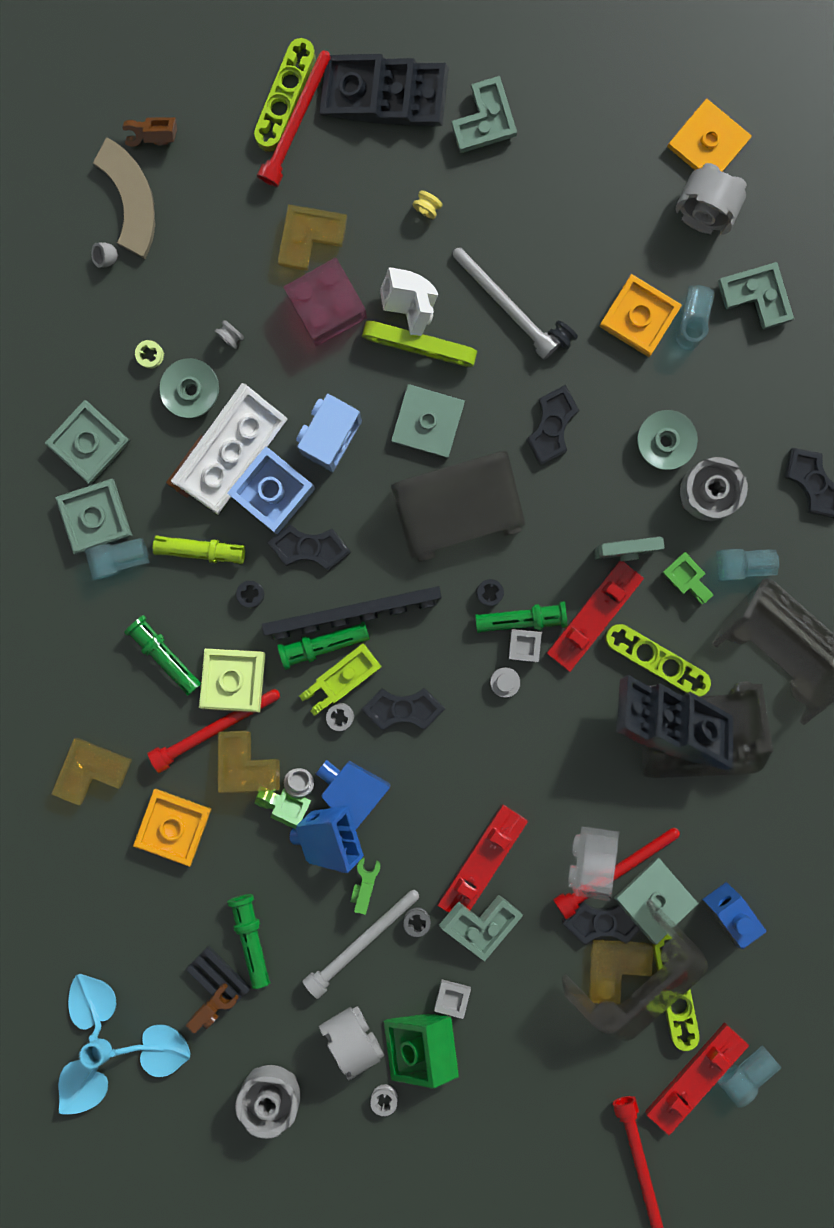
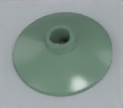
[160,358,219,418]
[637,410,698,470]

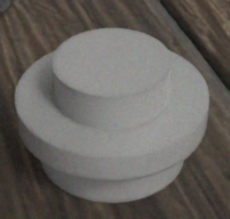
[490,667,520,697]
[284,768,314,798]

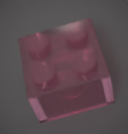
[284,257,367,347]

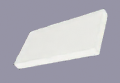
[171,383,288,514]

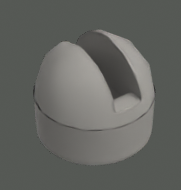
[91,242,117,267]

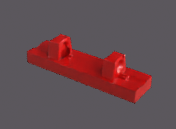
[546,560,644,672]
[438,804,528,912]
[645,1022,749,1135]

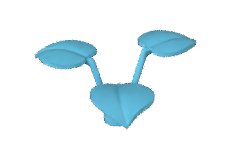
[58,974,191,1114]

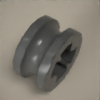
[404,907,431,937]

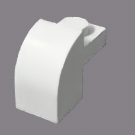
[380,267,438,336]

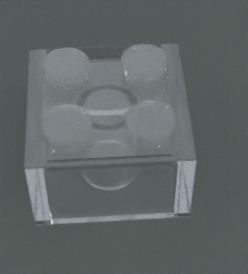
[568,827,619,901]

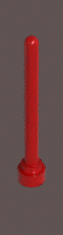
[257,50,330,187]
[147,689,280,774]
[553,828,680,920]
[613,1096,664,1228]

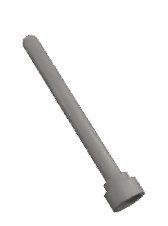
[453,248,561,360]
[302,890,419,999]

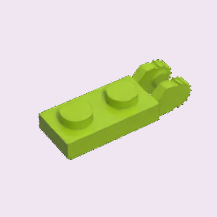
[299,643,382,716]

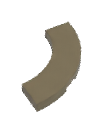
[93,137,155,259]

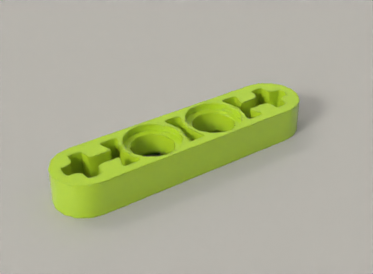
[254,38,315,152]
[362,321,477,367]
[605,624,711,696]
[653,932,699,1051]

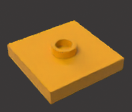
[667,98,752,172]
[599,274,682,357]
[133,789,212,867]

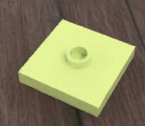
[199,649,265,713]

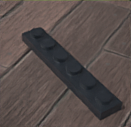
[262,586,442,640]

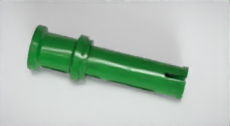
[475,601,567,633]
[124,615,201,696]
[277,622,370,671]
[227,894,271,989]

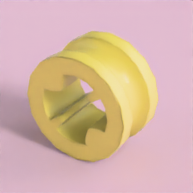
[412,190,443,219]

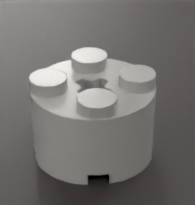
[676,163,747,235]
[680,457,748,521]
[319,1006,384,1080]
[236,1065,300,1138]

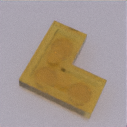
[278,204,348,271]
[218,731,280,793]
[52,738,132,805]
[589,940,653,1004]

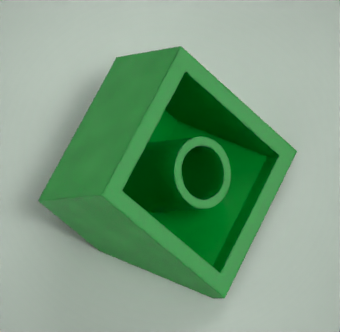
[384,1014,459,1088]

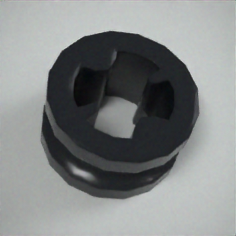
[548,320,578,350]
[477,579,504,606]
[236,581,265,608]

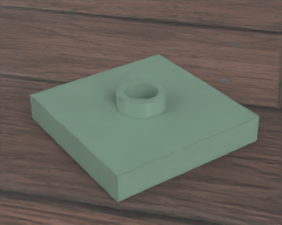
[391,384,465,459]
[44,400,131,485]
[55,479,132,555]
[594,537,664,561]
[614,858,698,945]

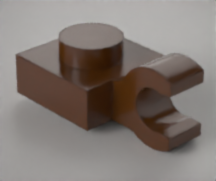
[122,117,177,147]
[186,983,239,1034]

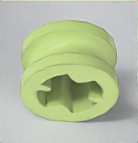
[135,340,164,368]

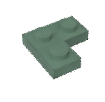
[451,76,517,153]
[717,262,794,330]
[439,895,523,961]

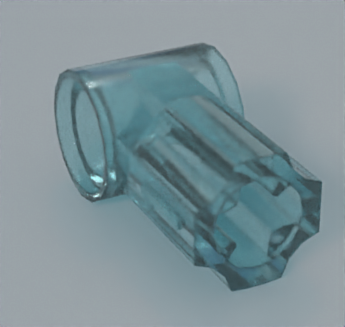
[676,285,715,350]
[85,538,149,580]
[716,549,779,581]
[718,1045,781,1108]

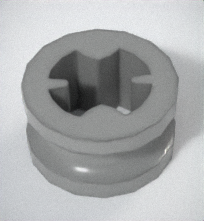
[214,320,244,349]
[326,703,354,731]
[370,1084,398,1116]

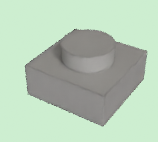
[508,629,542,662]
[434,979,471,1019]

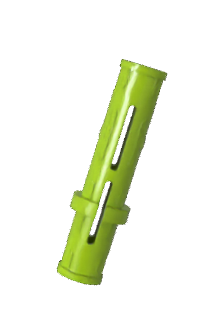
[153,535,245,564]

